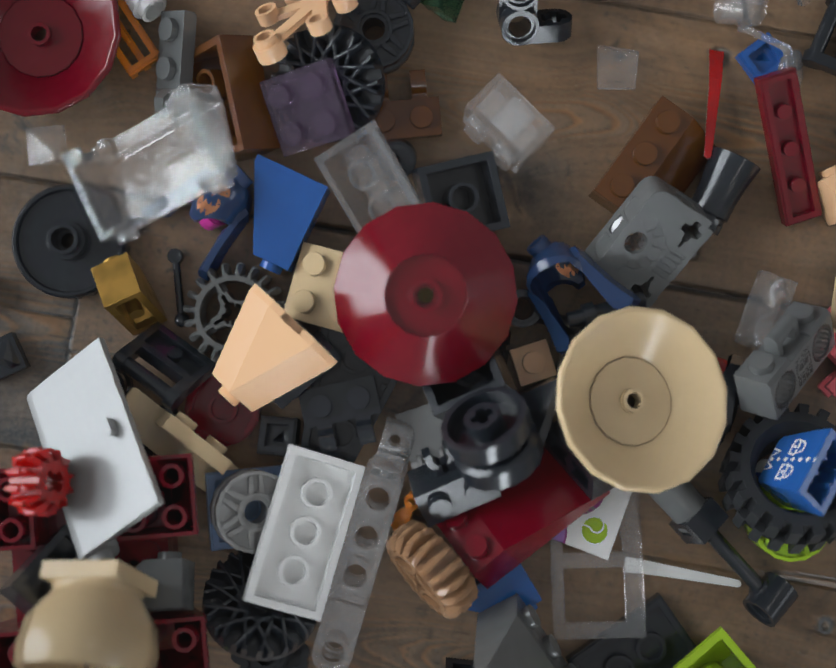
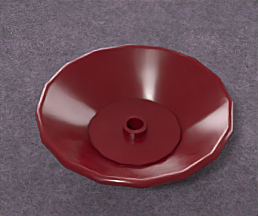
[0,0,121,117]
[333,202,518,386]

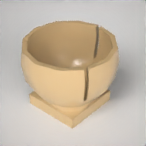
[14,560,159,668]

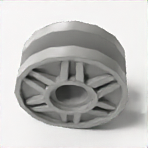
[210,469,279,554]

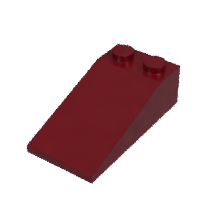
[437,447,610,589]

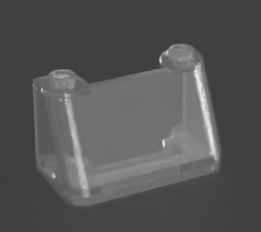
[61,83,239,245]

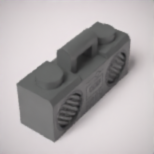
[734,301,835,420]

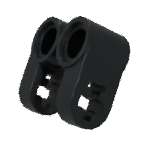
[496,0,572,46]

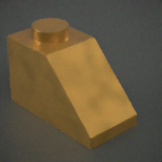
[91,252,168,336]

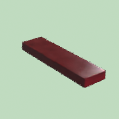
[753,66,822,227]

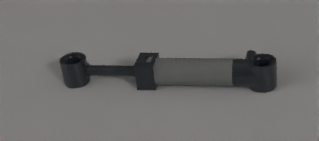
[648,481,798,627]

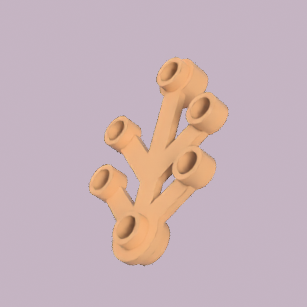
[253,0,358,65]

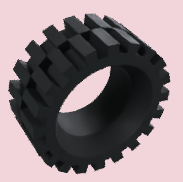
[718,403,836,554]

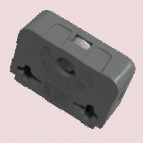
[584,176,713,308]

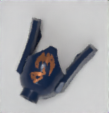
[142,165,253,281]
[526,234,641,354]

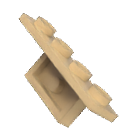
[125,387,238,492]

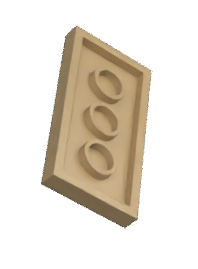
[284,242,434,333]

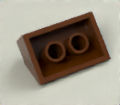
[184,34,280,169]
[589,96,716,214]

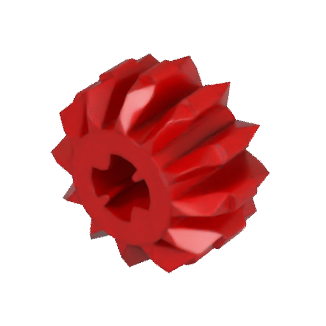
[3,447,75,517]

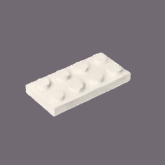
[242,444,366,621]

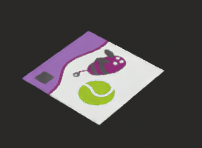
[552,487,632,560]

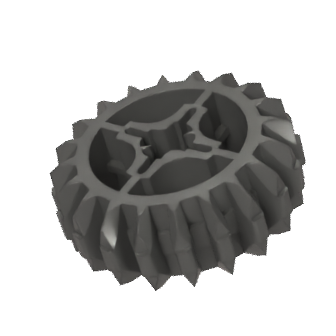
[183,262,286,362]

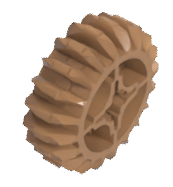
[386,519,478,619]

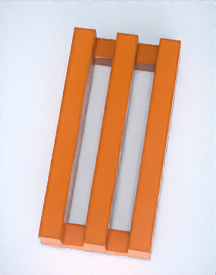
[116,0,159,79]

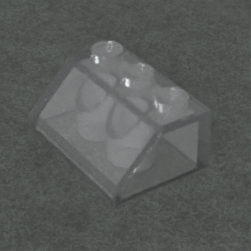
[314,120,422,234]

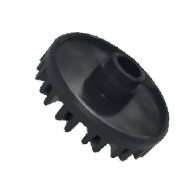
[271,24,385,143]
[12,184,131,299]
[202,550,317,661]

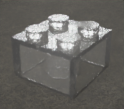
[463,73,556,174]

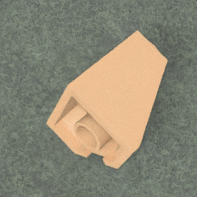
[212,283,338,412]

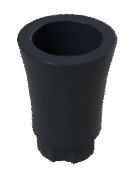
[692,146,761,236]

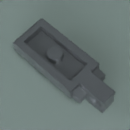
[154,10,197,119]

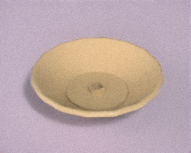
[556,306,728,493]

